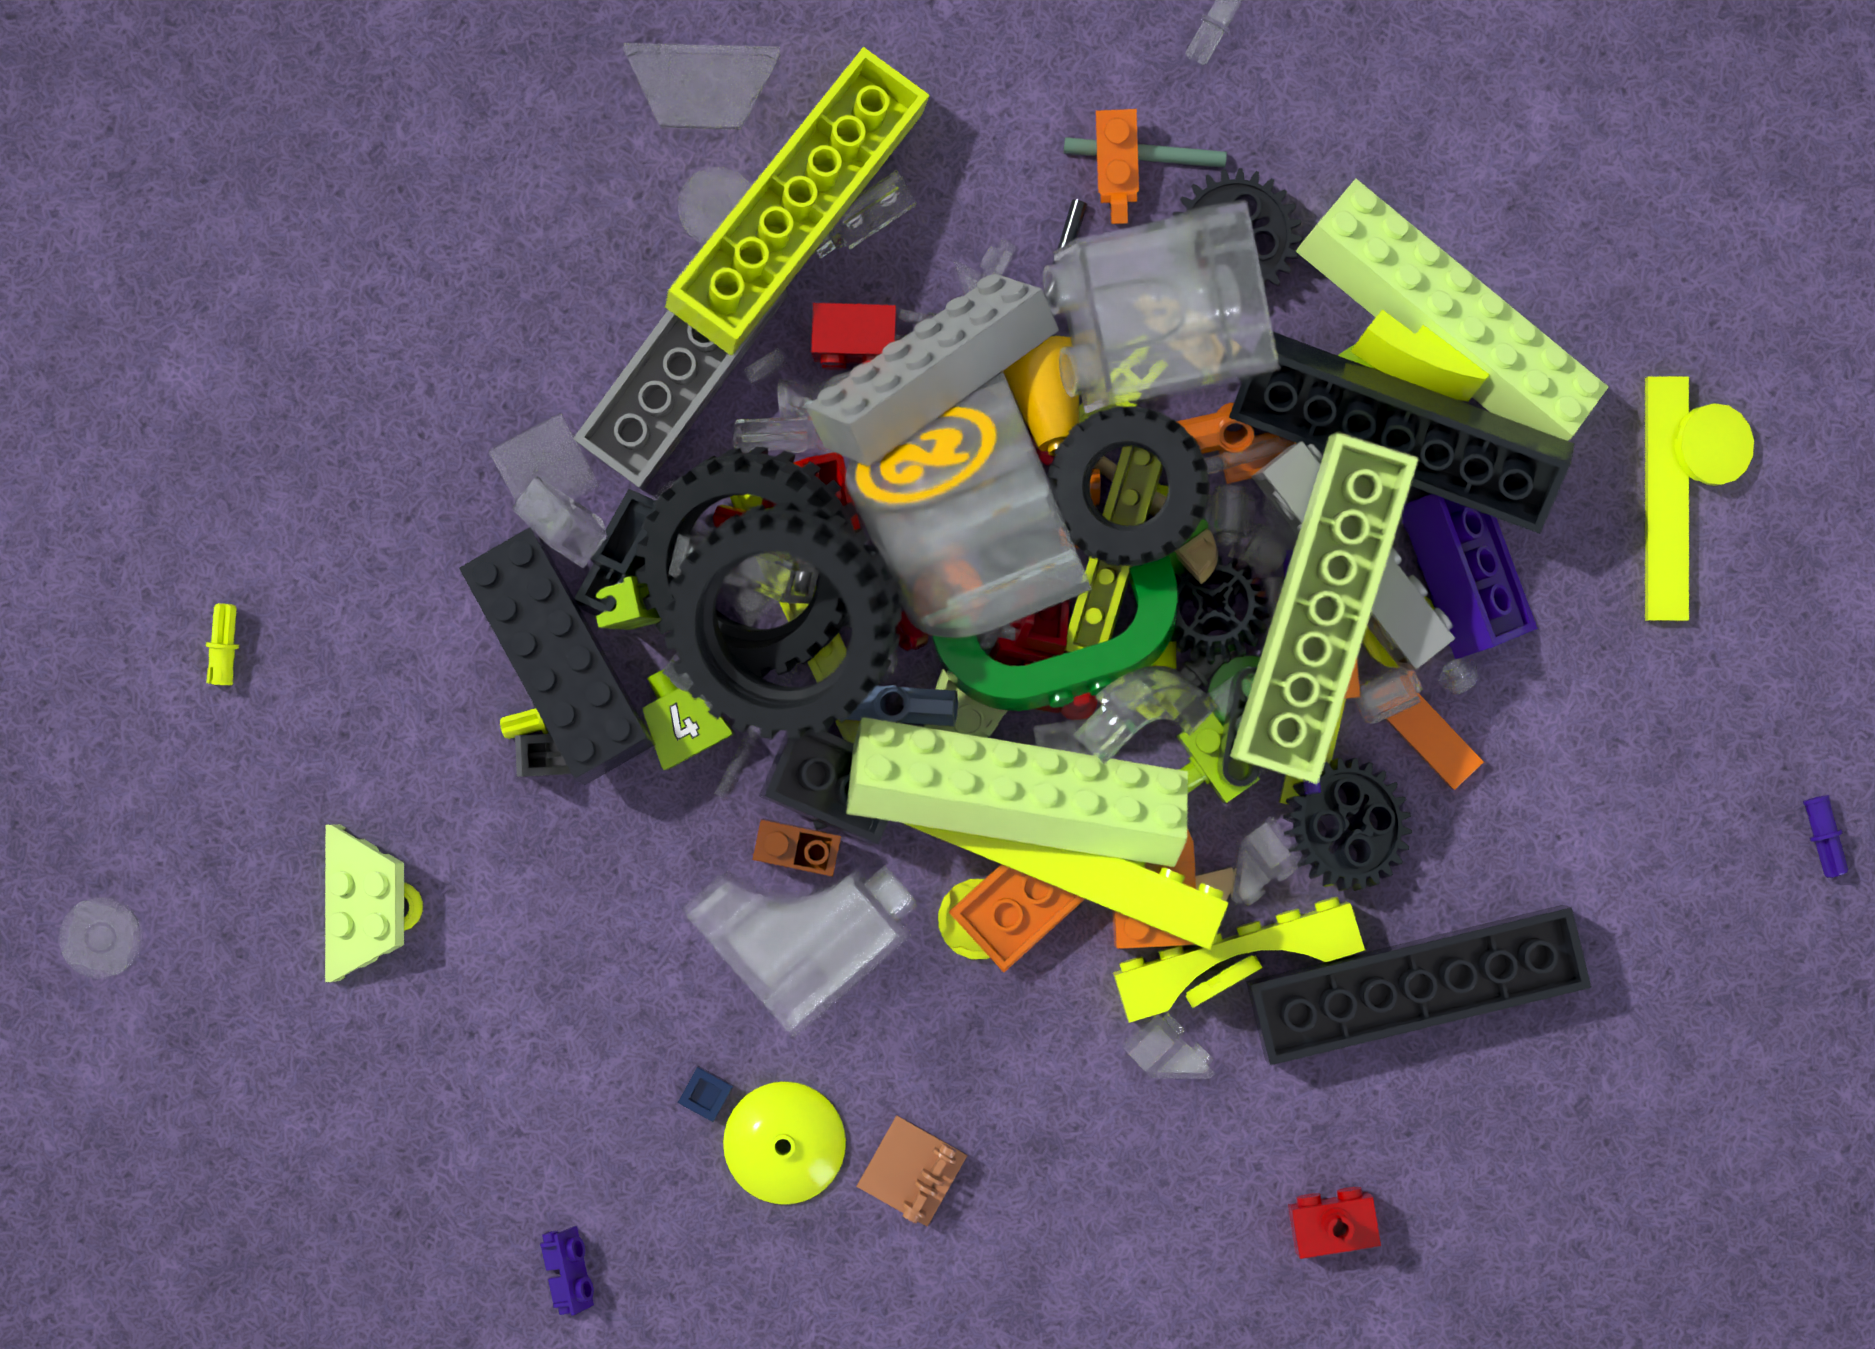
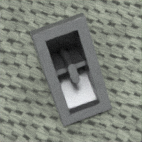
[515,734,572,777]

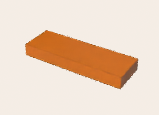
[1369,673,1484,790]

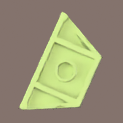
[325,824,404,982]

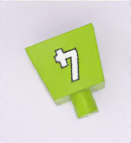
[642,667,735,771]

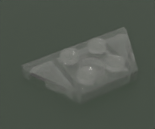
[623,43,781,130]

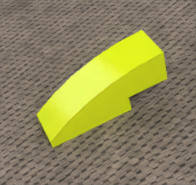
[1350,309,1490,402]

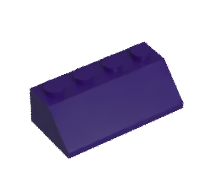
[1401,494,1538,660]

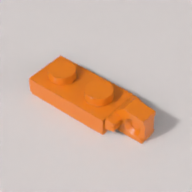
[1095,109,1139,224]

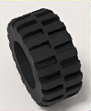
[1047,406,1210,566]

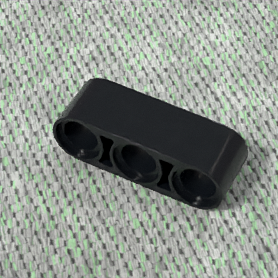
[1217,667,1260,787]

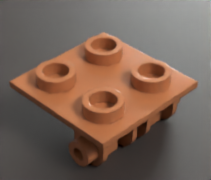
[856,1115,968,1227]

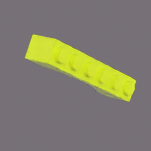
[1113,897,1365,1023]

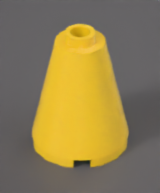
[1000,336,1079,456]

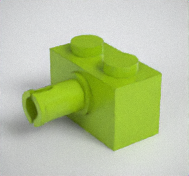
[1176,712,1260,803]

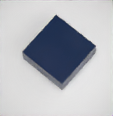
[678,1066,734,1122]

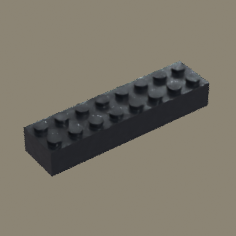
[1229,328,1575,534]
[1246,905,1592,1065]

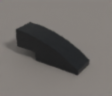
[574,489,656,616]

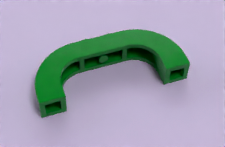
[930,556,1178,711]

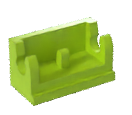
[596,576,661,630]

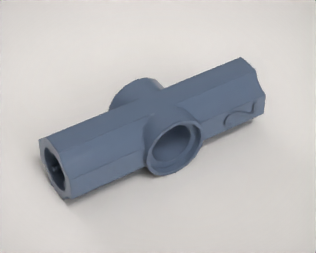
[845,685,959,727]

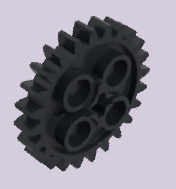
[1170,168,1302,302]
[1283,758,1412,891]

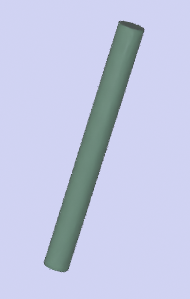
[1063,137,1227,168]

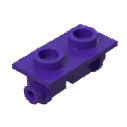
[540,1226,594,1316]

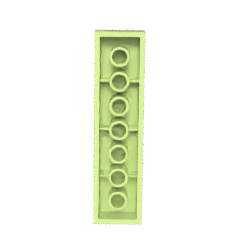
[1296,179,1608,441]
[1230,433,1418,784]
[847,717,1188,867]

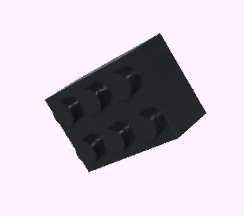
[759,728,889,844]

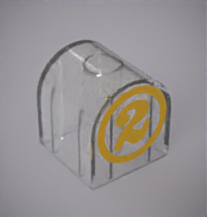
[846,373,1092,637]

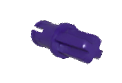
[1803,795,1848,878]

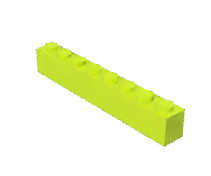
[903,823,1229,950]

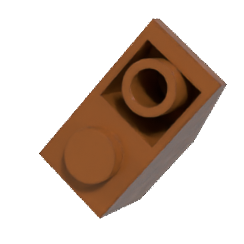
[752,818,841,877]

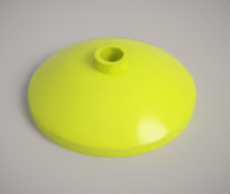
[723,1081,846,1204]

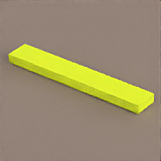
[1645,376,1689,621]

